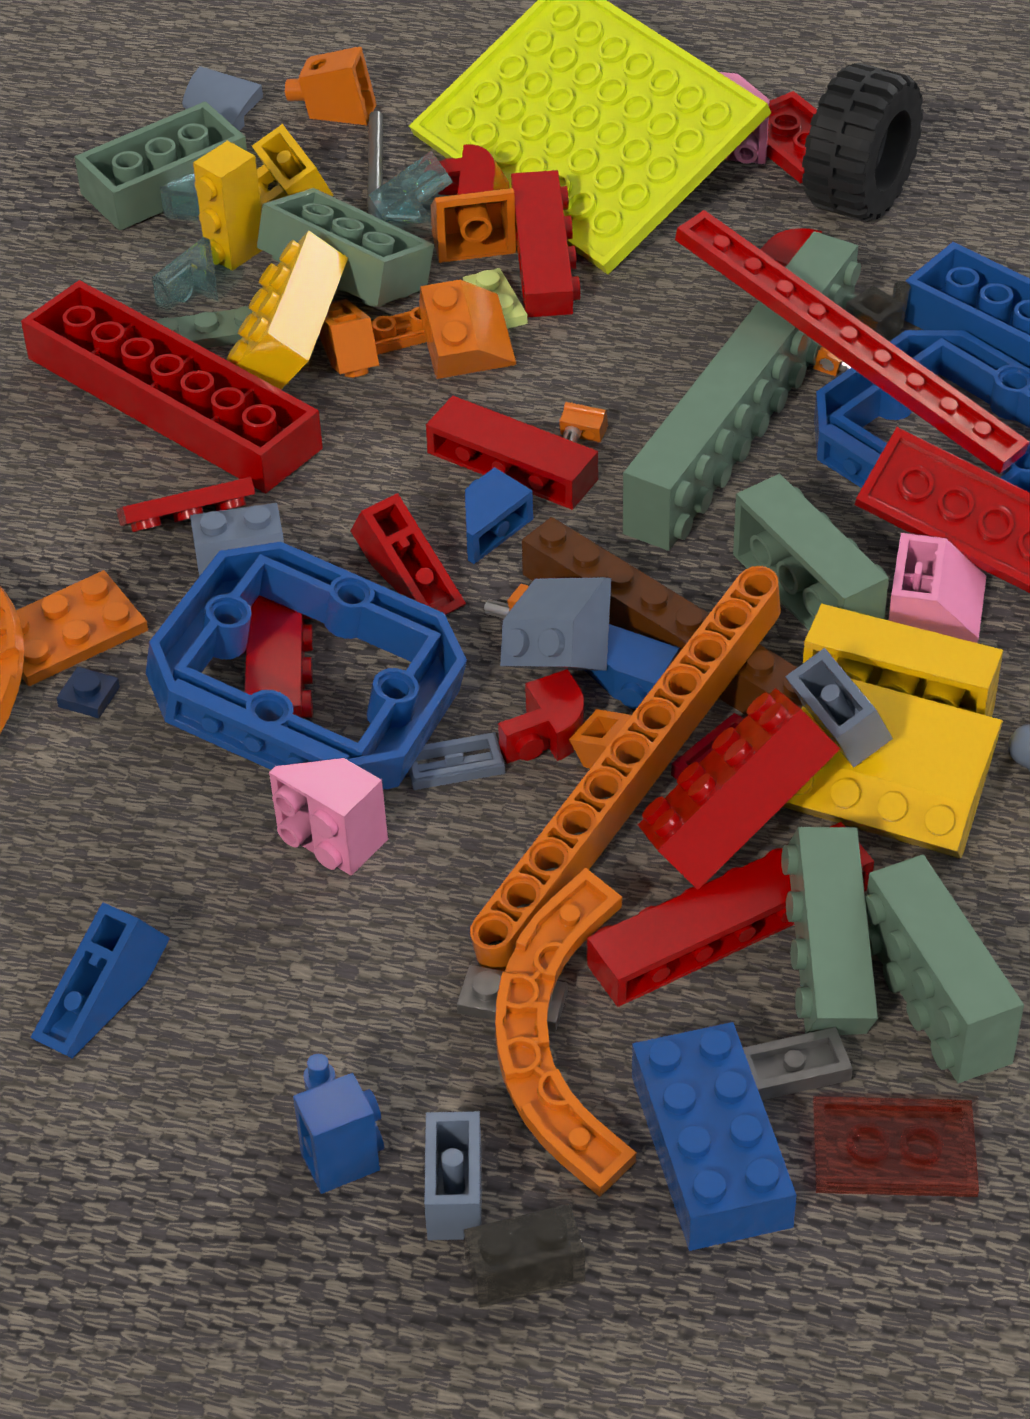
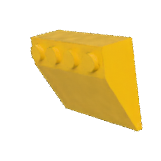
[783,678,1003,858]

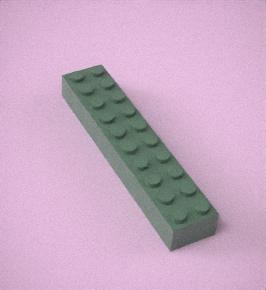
[623,231,861,551]

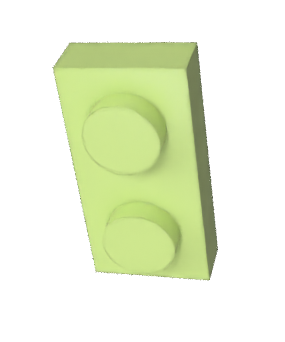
[463,268,528,329]

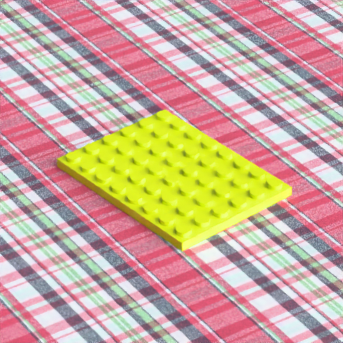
[409,0,771,274]

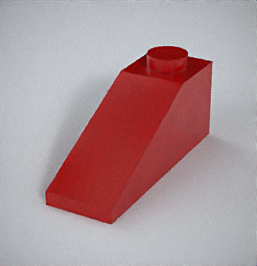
[350,493,466,615]

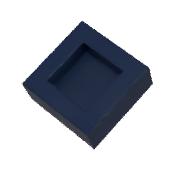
[56,666,120,718]

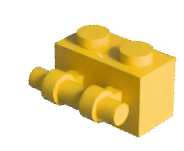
[252,124,334,211]

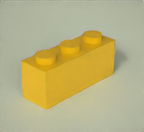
[193,140,263,271]

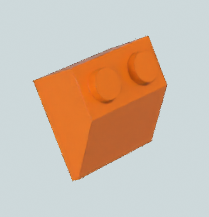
[431,188,516,263]
[419,279,516,379]

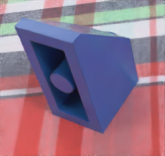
[465,467,533,564]

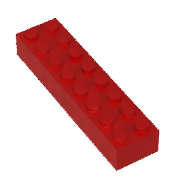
[21,280,323,494]

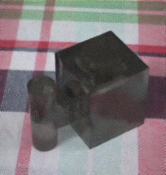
[846,281,910,341]

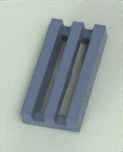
[408,732,505,790]

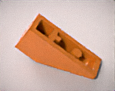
[319,299,379,378]

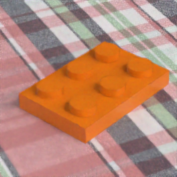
[16,570,148,686]

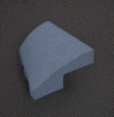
[182,66,263,131]

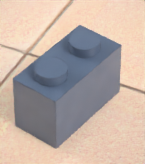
[785,648,893,768]
[424,1111,482,1240]

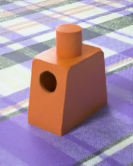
[285,47,377,125]

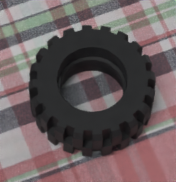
[802,63,924,222]

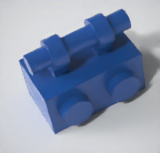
[293,1054,384,1194]

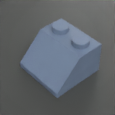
[190,503,284,576]
[500,577,611,671]

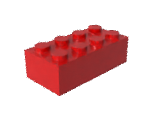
[638,688,840,890]

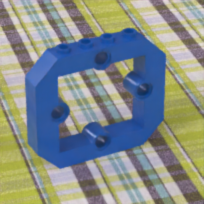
[814,330,1030,493]
[146,542,467,790]

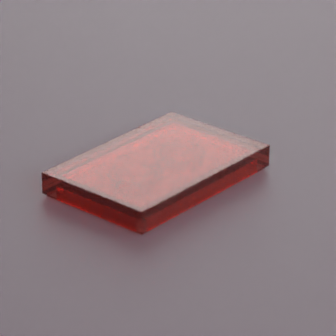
[813,1096,979,1197]

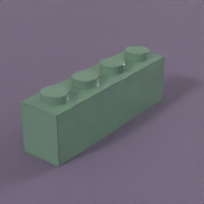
[781,827,878,1035]

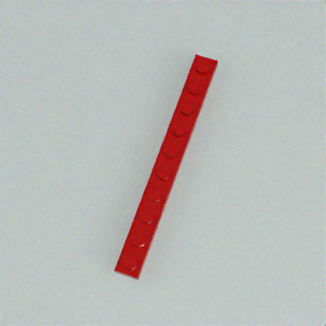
[675,210,1030,474]

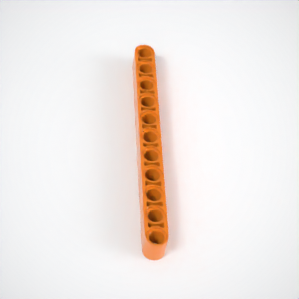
[470,566,781,971]

